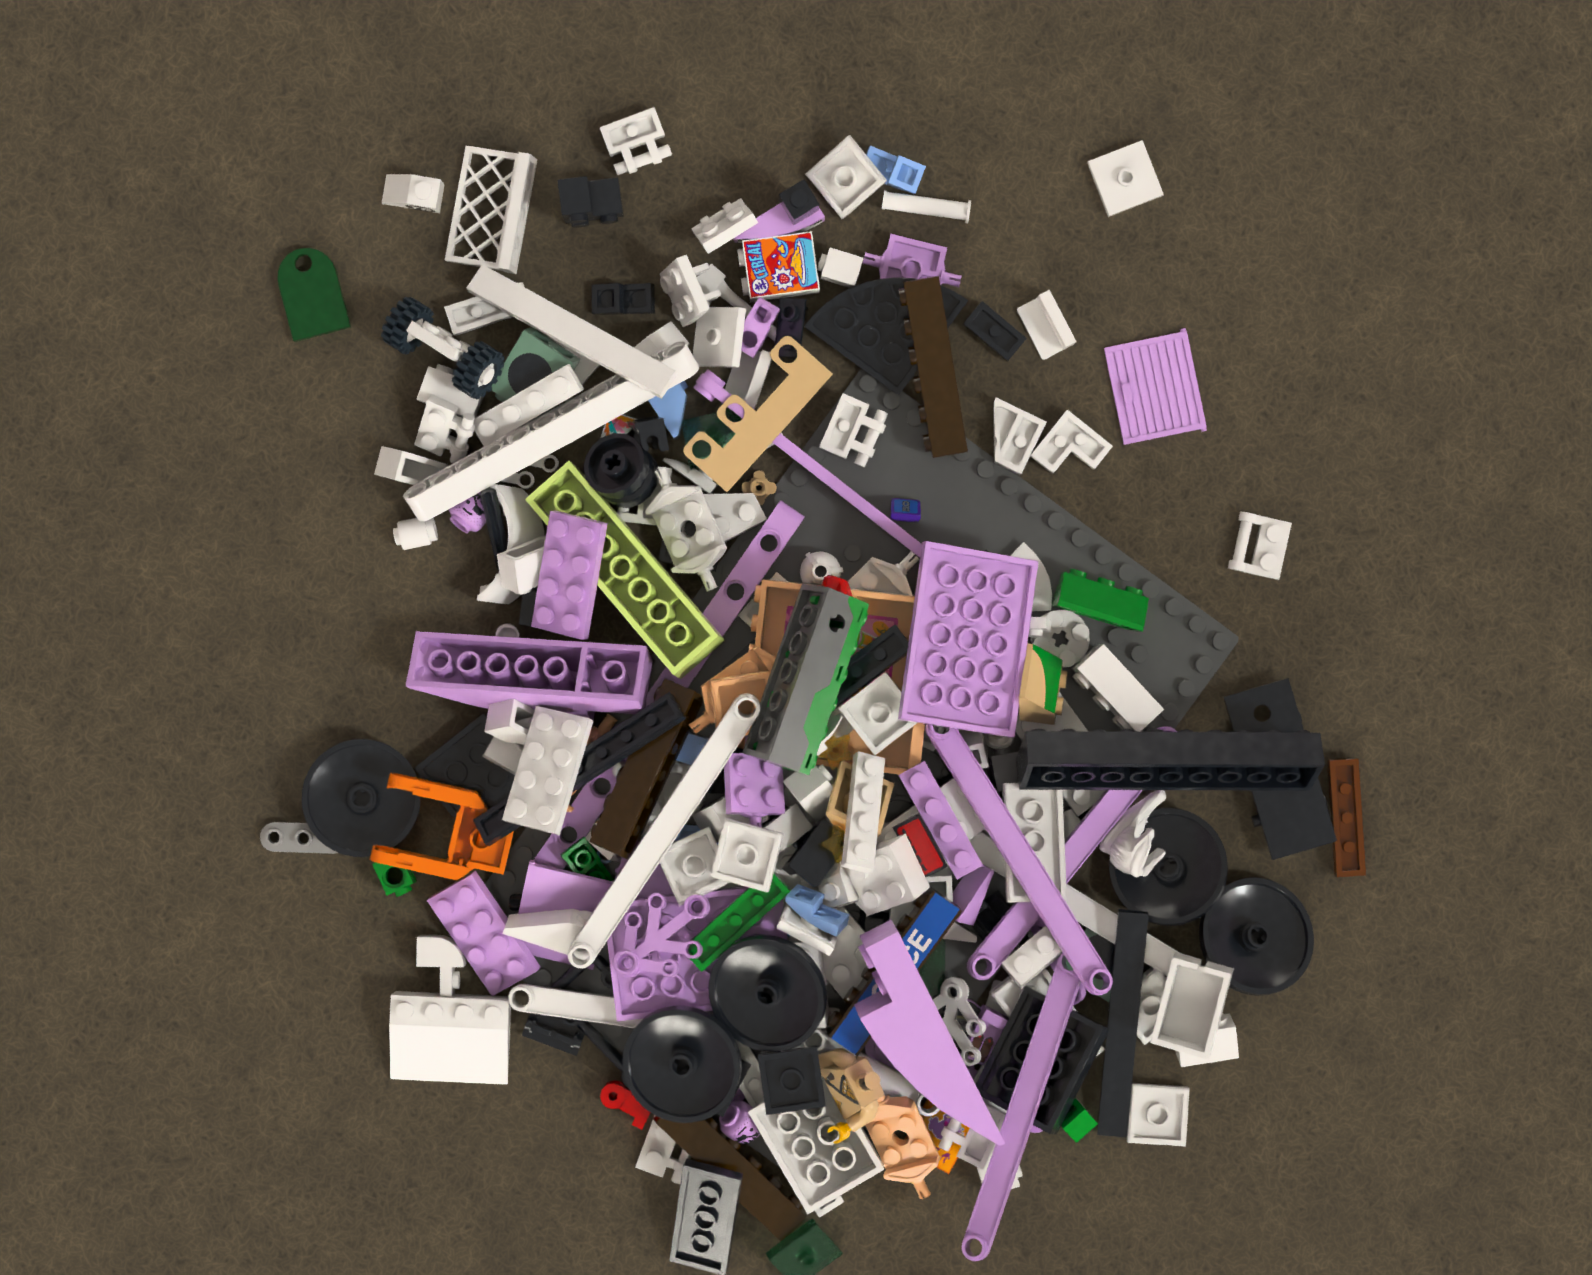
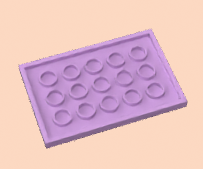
[898,541,1038,738]
[607,886,788,1021]

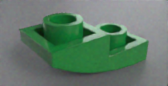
[560,836,614,881]

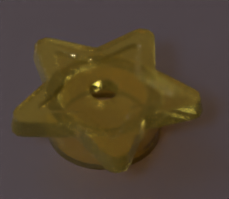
[819,735,853,770]
[822,824,845,863]

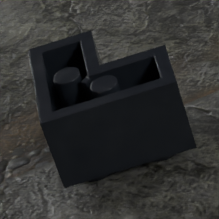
[557,176,624,228]

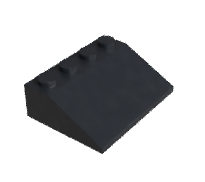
[976,986,1110,1134]

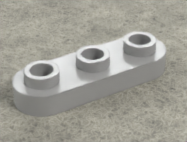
[260,822,338,854]

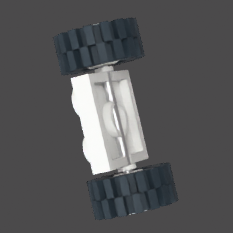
[381,296,504,400]

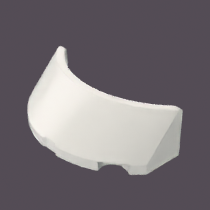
[477,484,545,605]

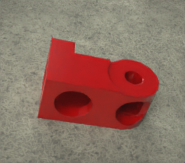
[600,1080,651,1130]

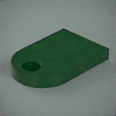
[278,248,351,342]

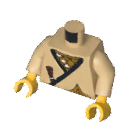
[818,1048,884,1144]

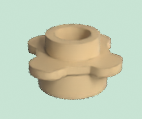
[742,470,777,505]

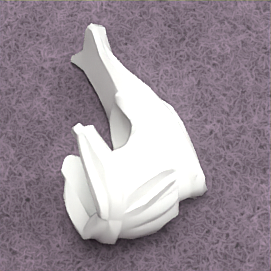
[1099,790,1166,878]

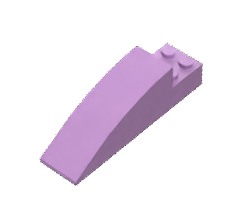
[406,631,653,725]
[854,920,1005,1146]

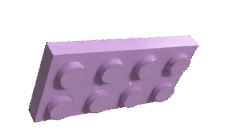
[531,510,608,640]
[427,870,541,996]

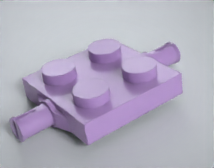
[862,234,962,288]
[724,735,785,827]

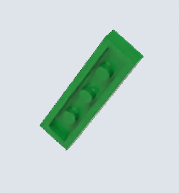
[688,872,790,972]

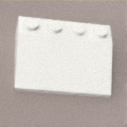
[389,991,511,1084]
[748,1075,885,1214]

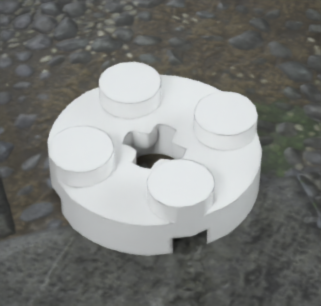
[1030,610,1090,667]

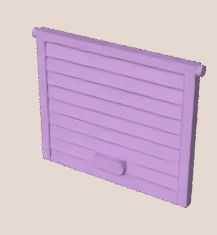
[1104,328,1207,445]
[518,860,613,970]

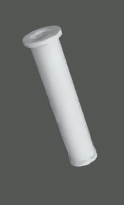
[882,191,971,224]

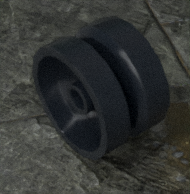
[584,433,658,508]

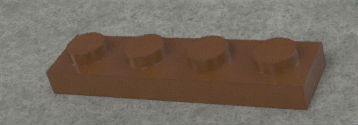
[1327,758,1366,877]

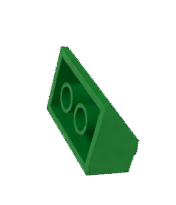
[1052,568,1149,632]

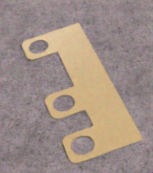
[683,336,833,492]

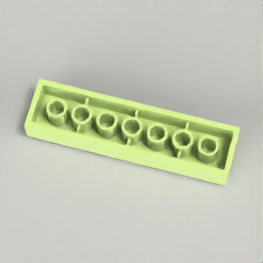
[525,461,725,679]

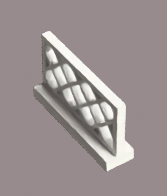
[445,146,537,274]

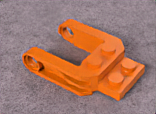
[370,773,514,880]

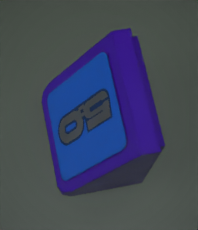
[890,498,921,522]

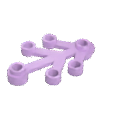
[613,893,710,978]

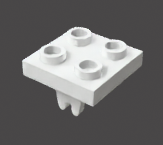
[660,254,721,327]

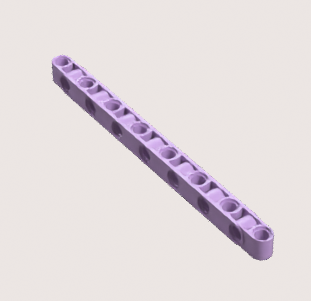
[534,500,805,870]

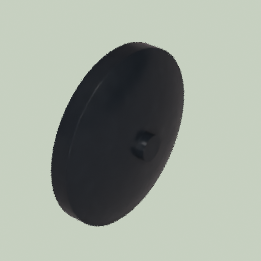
[302,739,421,857]
[1109,808,1228,926]
[1199,878,1314,996]
[708,935,827,1052]
[623,1006,742,1123]

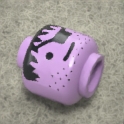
[449,492,486,533]
[719,1100,760,1144]

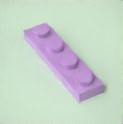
[898,761,983,880]

